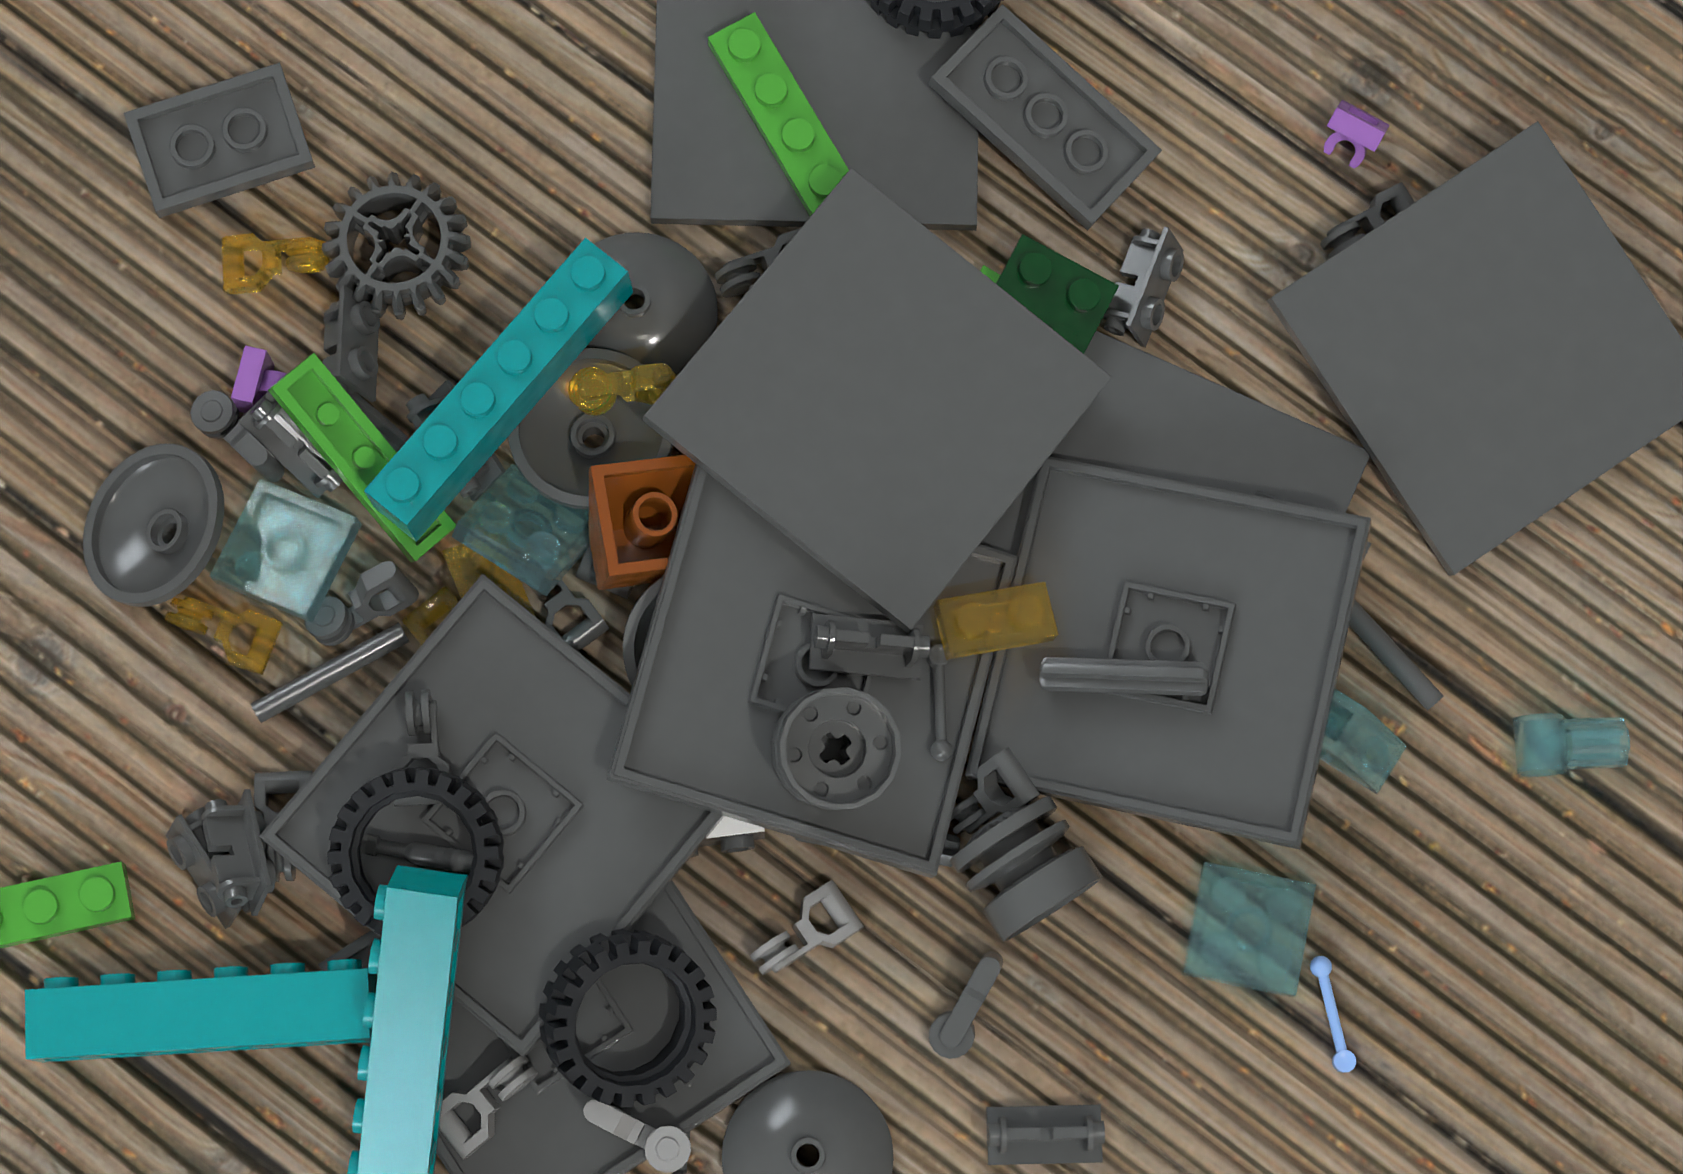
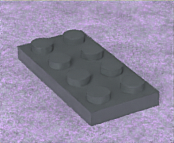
[928,4,1162,231]

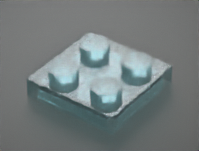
[452,463,590,596]
[209,479,362,623]
[1182,862,1316,997]

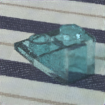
[1320,689,1407,794]

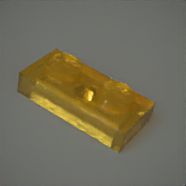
[933,581,1058,660]

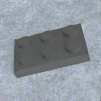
[124,62,315,218]

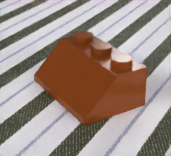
[589,455,696,590]

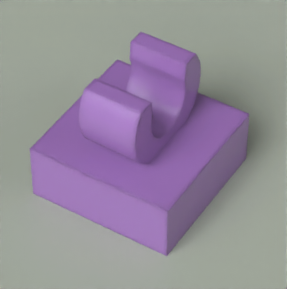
[1324,100,1390,168]
[231,346,287,413]

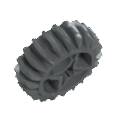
[322,171,472,320]

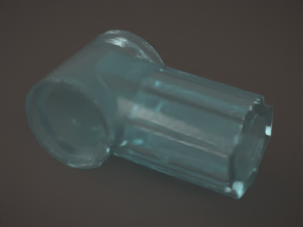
[1513,713,1630,777]

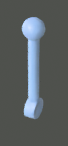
[1310,956,1356,1073]

